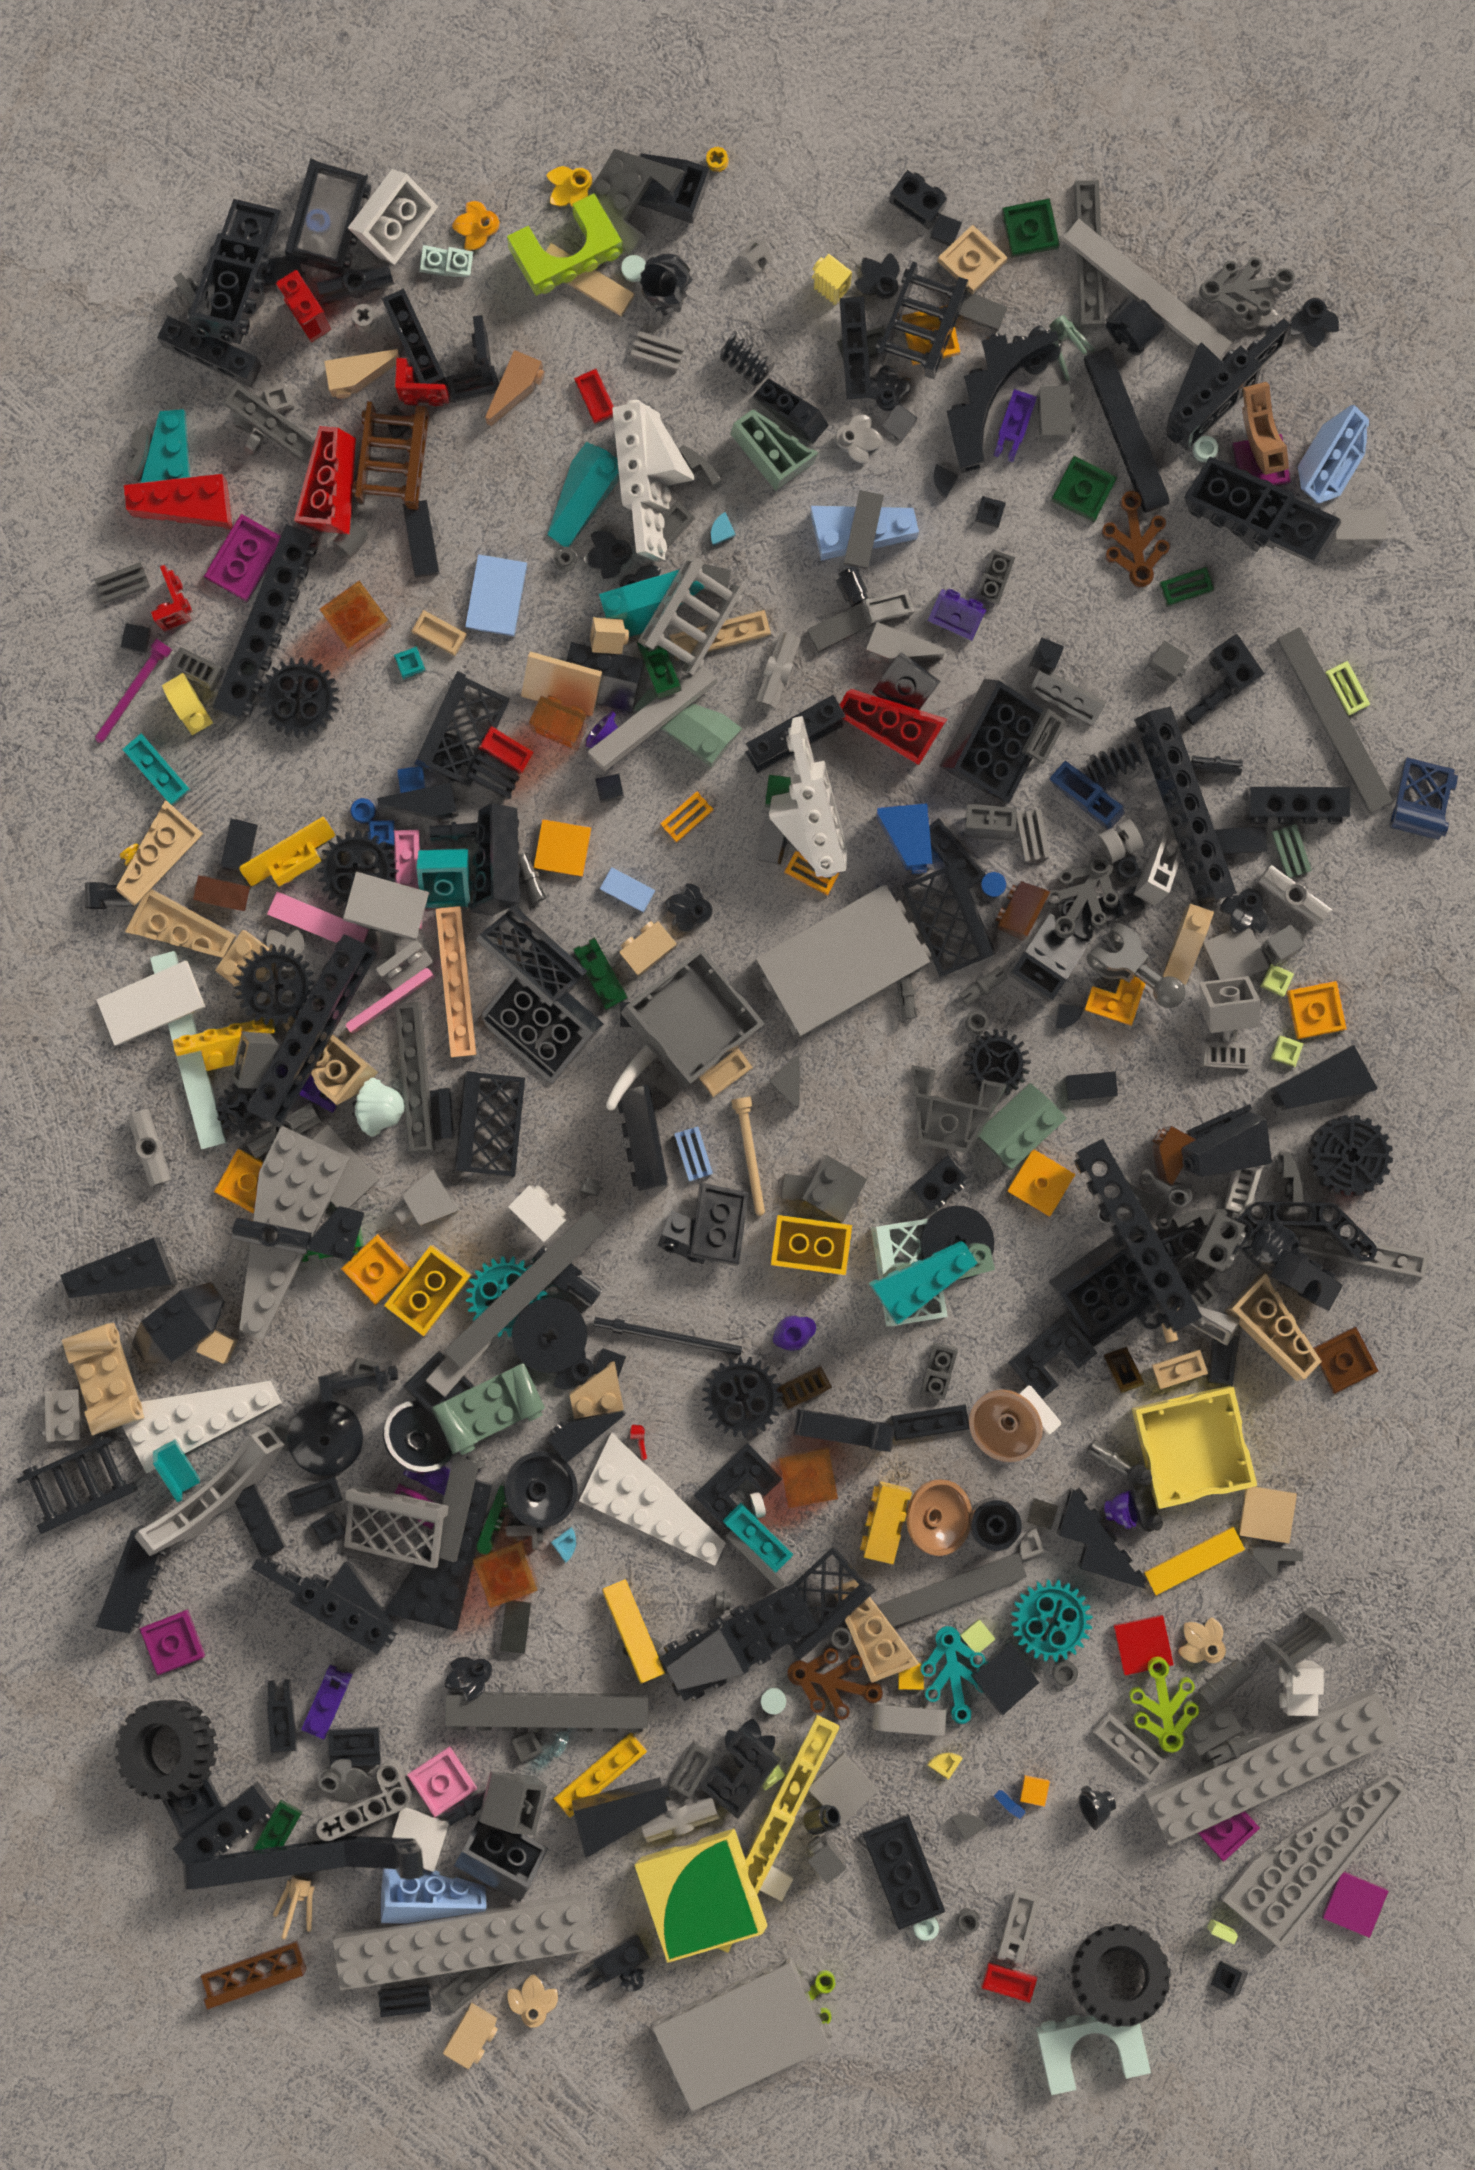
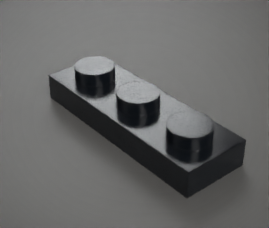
[235,1483,286,1558]

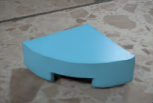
[711,512,736,546]
[551,1527,576,1563]

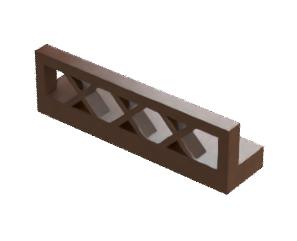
[201,1940,307,2010]

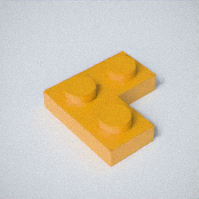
[1084,977,1145,1026]

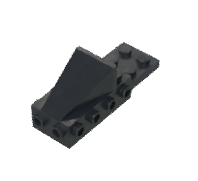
[187,198,282,344]
[1166,318,1291,451]
[1184,457,1341,565]
[251,1557,398,1655]
[660,1582,818,1701]

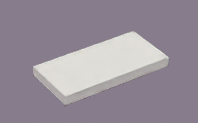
[96,961,205,1046]

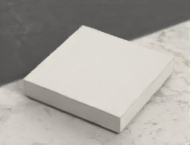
[392,1808,449,1872]

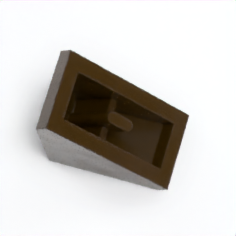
[1104,1347,1145,1393]

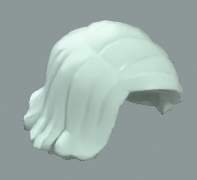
[355,1078,405,1137]

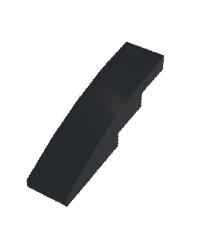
[839,296,871,400]

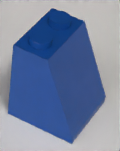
[876,803,932,874]

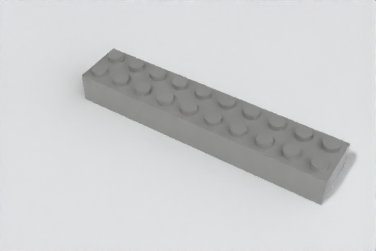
[1143,1688,1399,1846]
[333,1892,594,1991]

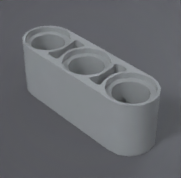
[872,1702,947,1736]

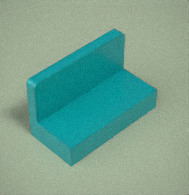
[153,1439,200,1503]

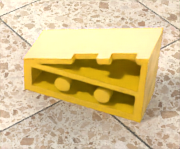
[860,1481,912,1564]

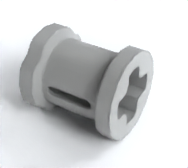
[352,304,377,333]

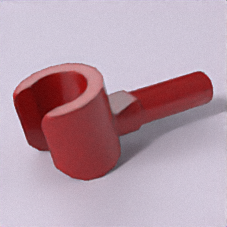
[630,1425,647,1460]

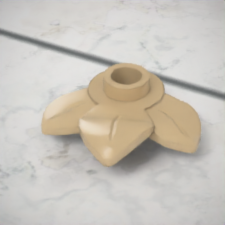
[1178,1617,1226,1663]
[507,1974,558,2028]

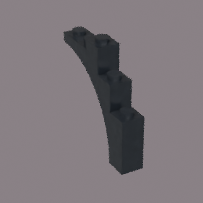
[946,330,1060,474]

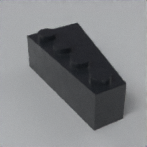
[60,1237,178,1298]

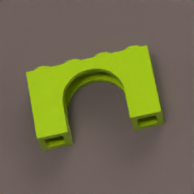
[507,193,623,296]

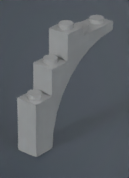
[135,1426,284,1556]

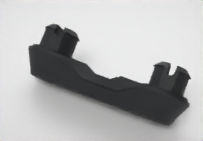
[1127,1464,1163,1532]

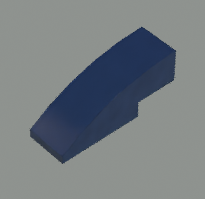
[1049,760,1125,830]

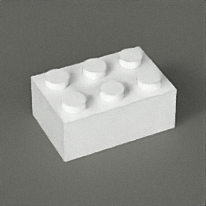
[348,169,438,265]

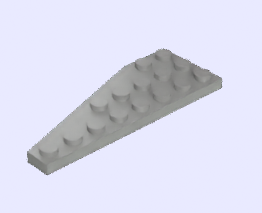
[239,1126,351,1341]
[1221,1773,1408,1949]

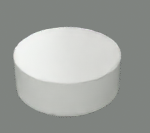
[749,1492,766,1519]

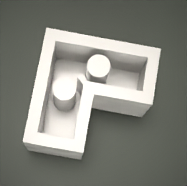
[508,1185,567,1242]
[1279,1661,1324,1716]

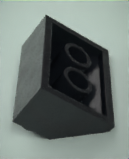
[566,642,644,713]
[454,1821,549,1902]

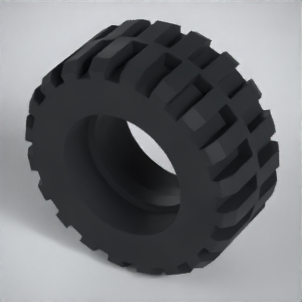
[115,1700,218,1800]
[1071,1924,1171,2027]

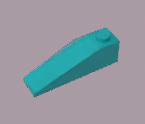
[547,442,620,547]
[599,569,705,637]

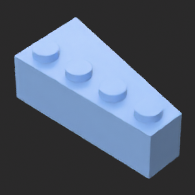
[810,506,919,561]

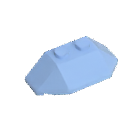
[1298,405,1369,503]

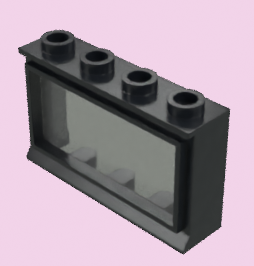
[285,158,372,275]

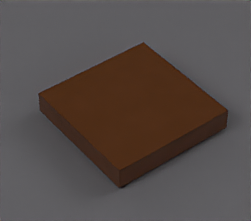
[1313,1326,1379,1394]

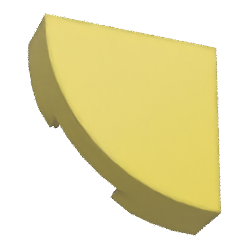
[927,1753,963,1780]

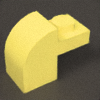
[162,673,213,735]

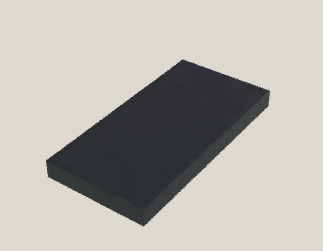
[862,1814,946,1930]

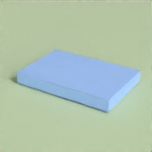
[465,554,527,637]

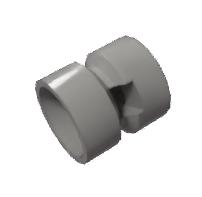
[1097,819,1144,863]

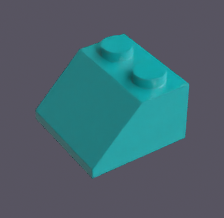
[416,849,471,908]

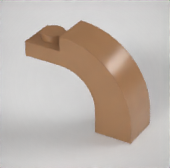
[1242,382,1289,475]

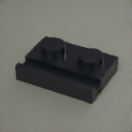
[471,315,493,379]
[328,1726,382,1766]

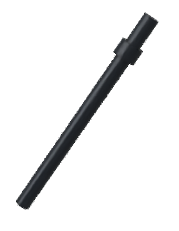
[593,1317,742,1356]

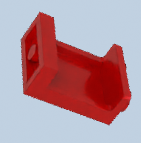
[276,270,332,343]

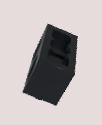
[889,169,947,230]
[1208,634,1265,695]
[909,1155,967,1211]

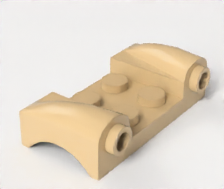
[62,1323,145,1435]

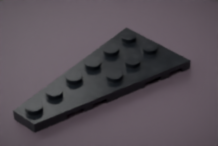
[385,1480,493,1631]

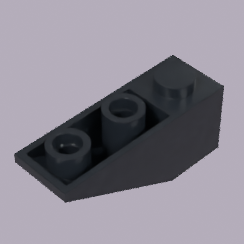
[752,378,829,444]

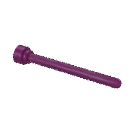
[95,639,172,743]

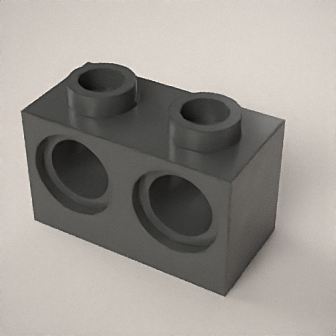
[1192,1212,1246,1271]

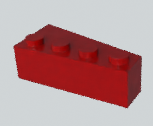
[294,426,356,535]
[124,474,233,529]
[839,689,948,765]

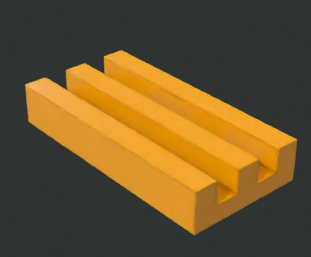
[660,791,714,843]
[784,850,839,896]

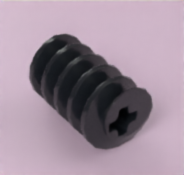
[720,332,775,386]
[1086,739,1142,785]

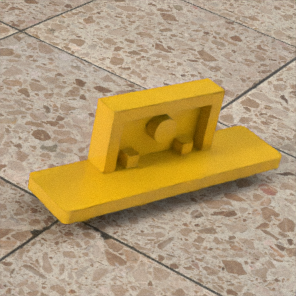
[239,817,335,887]
[173,1017,275,1071]

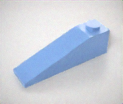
[380,1869,486,1923]

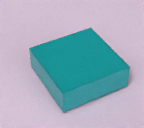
[394,646,426,679]

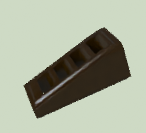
[777,1365,832,1410]

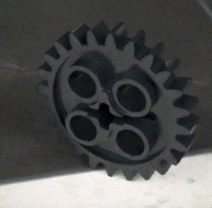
[259,657,341,739]
[317,830,399,909]
[232,943,315,1026]
[702,1356,783,1438]

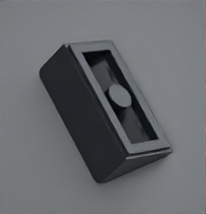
[221,818,258,872]

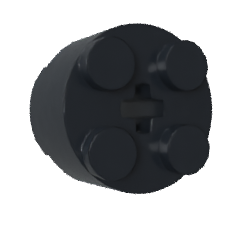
[1105,297,1165,356]
[969,1497,1022,1551]

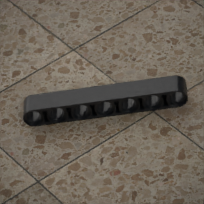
[1084,347,1170,513]

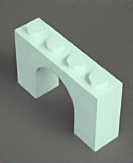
[1036,2015,1151,2095]

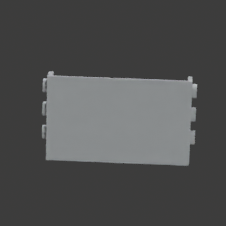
[756,884,932,1037]
[653,1956,832,2112]

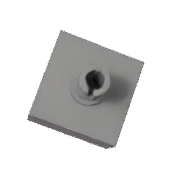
[1199,976,1261,1043]

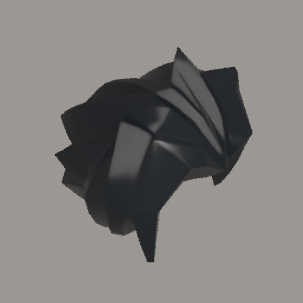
[639,253,693,315]

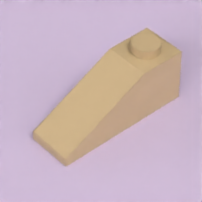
[324,349,401,399]
[1162,904,1214,985]

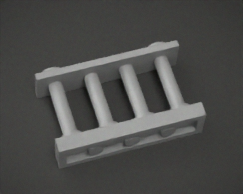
[638,556,744,675]

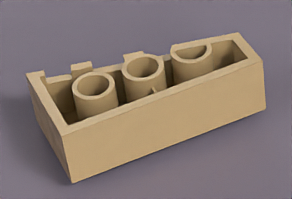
[1224,1273,1321,1381]

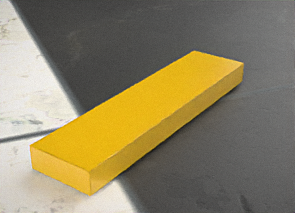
[1144,1526,1245,1595]
[602,1579,665,1684]
[554,1732,647,1818]

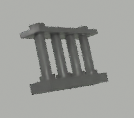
[1263,1606,1347,1677]

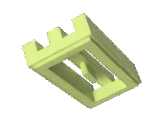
[1325,661,1370,716]

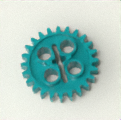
[466,1256,547,1337]
[1010,1578,1093,1662]

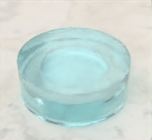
[549,1732,569,1758]

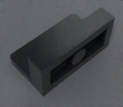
[429,1088,454,1140]

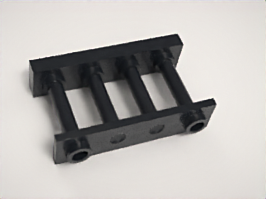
[875,261,969,379]
[745,694,846,774]
[318,1361,399,1402]
[16,1434,138,1534]

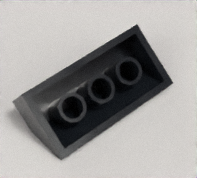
[96,1525,170,1634]

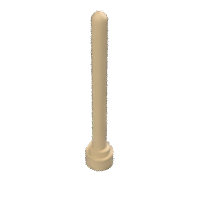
[731,1096,765,1216]

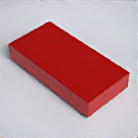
[574,369,614,425]
[478,726,534,774]
[981,1962,1037,2003]

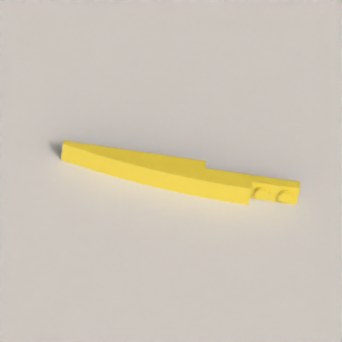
[719,1715,839,1953]

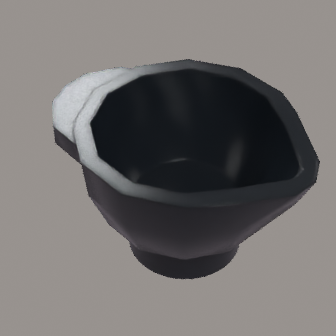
[1078,1785,1116,1830]

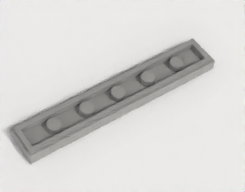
[588,666,717,771]

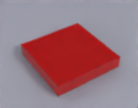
[1113,1615,1174,1675]

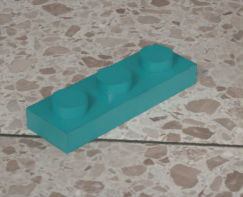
[122,733,191,806]
[723,1503,793,1573]

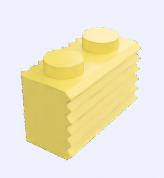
[812,254,852,305]

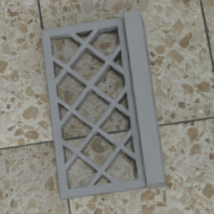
[344,1485,449,1568]

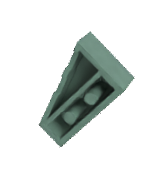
[730,409,818,491]

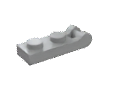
[997,1889,1040,1965]

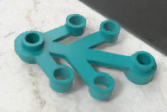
[920,1626,985,1724]

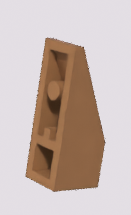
[485,350,545,426]

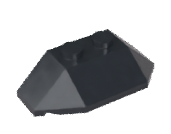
[132,1282,225,1364]

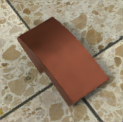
[193,875,250,911]

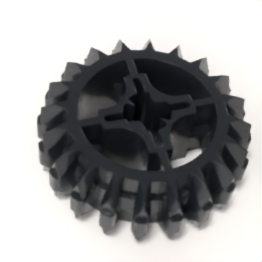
[963,1029,1031,1095]

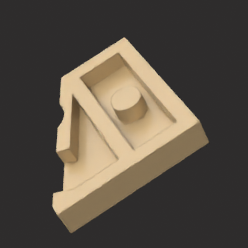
[570,1361,624,1419]

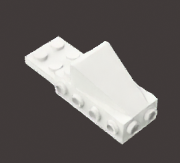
[612,400,694,562]
[769,716,848,877]

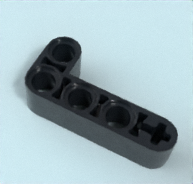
[793,1409,895,1452]

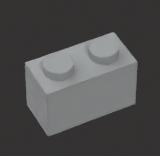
[1331,510,1386,549]

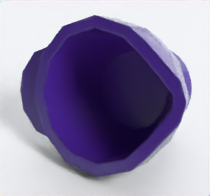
[585,711,618,748]
[772,1315,816,1351]
[1105,1490,1138,1529]

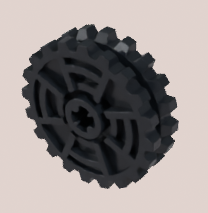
[1308,1115,1393,1196]

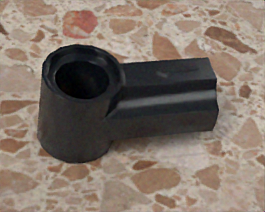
[85,882,134,909]

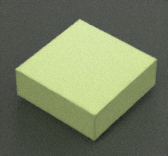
[1260,964,1294,997]
[1271,1036,1303,1067]
[960,1619,995,1652]
[1207,1919,1238,1944]

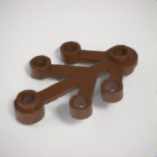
[1102,491,1170,588]
[787,1647,883,1720]

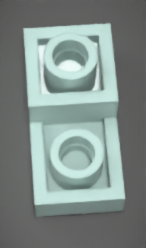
[419,245,473,277]

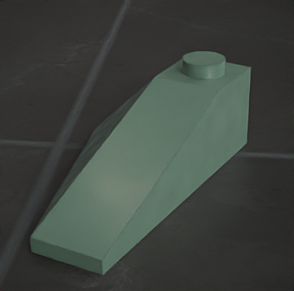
[634,689,742,768]

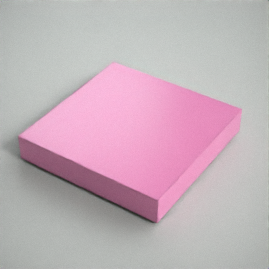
[407,1746,477,1818]

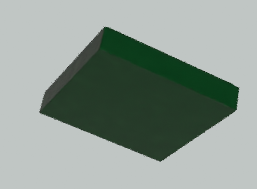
[1001,198,1060,258]
[1051,455,1118,523]

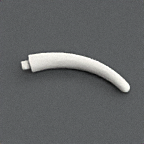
[606,1044,656,1110]

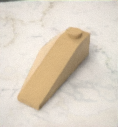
[283,1010,378,1105]

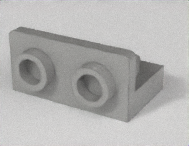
[376,940,433,990]
[41,1389,82,1442]

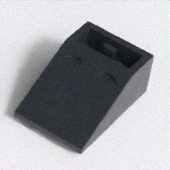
[637,153,710,224]
[1009,913,1091,1003]

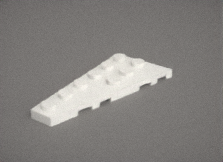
[122,1381,282,1474]
[579,1432,726,1566]

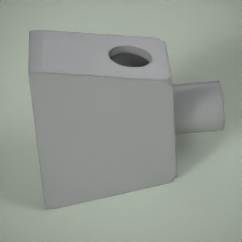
[395,1169,460,1226]

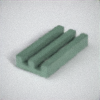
[1271,824,1312,878]

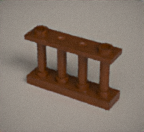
[352,401,430,510]

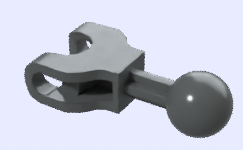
[1087,923,1185,1008]

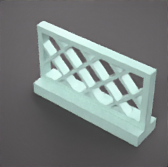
[871,1218,948,1326]

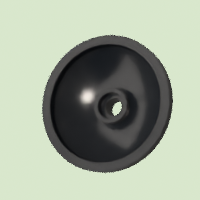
[287,1400,363,1476]
[383,1401,453,1473]
[504,1451,578,1528]

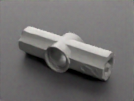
[756,632,801,709]
[1257,865,1331,927]
[127,1109,172,1187]
[641,1797,719,1843]

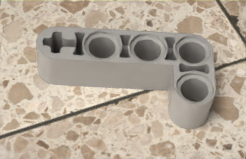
[316,1759,412,1841]

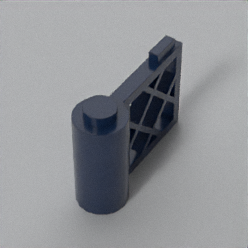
[1389,757,1458,840]

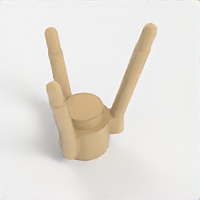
[273,1875,314,1940]

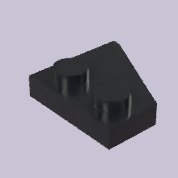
[309,1205,364,1261]

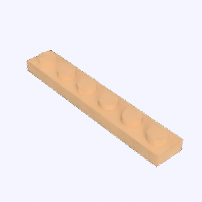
[436,906,477,1058]

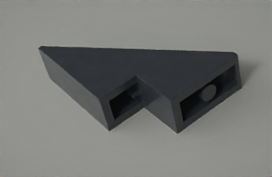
[1056,1488,1148,1589]

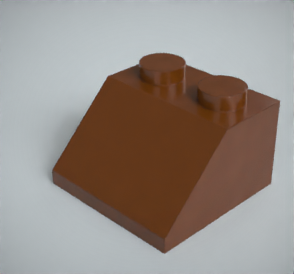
[995,881,1050,941]
[1151,1126,1195,1185]

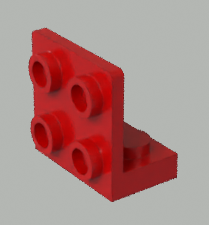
[395,358,450,407]
[151,565,193,632]

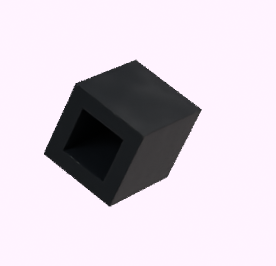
[1029,637,1065,673]

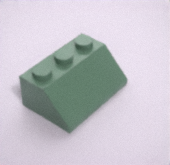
[979,1083,1067,1170]

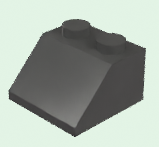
[800,1155,867,1223]

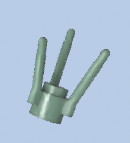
[1049,315,1095,381]

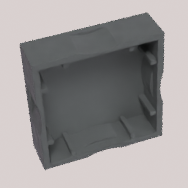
[621,947,765,1090]

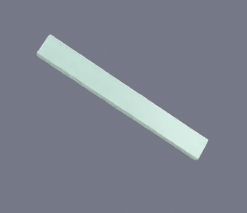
[150,951,227,1150]

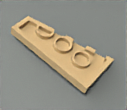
[116,800,203,906]
[125,889,237,958]
[833,1579,919,1683]

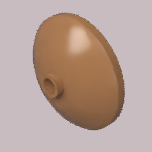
[969,1390,1043,1462]
[906,1479,972,1556]

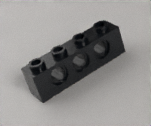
[381,288,448,387]
[157,316,262,388]
[1246,786,1350,824]
[172,1781,275,1862]

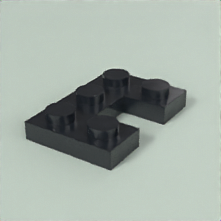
[1007,1314,1097,1399]
[693,1442,782,1532]
[699,1727,781,1819]

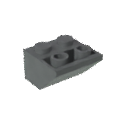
[478,1771,547,1835]

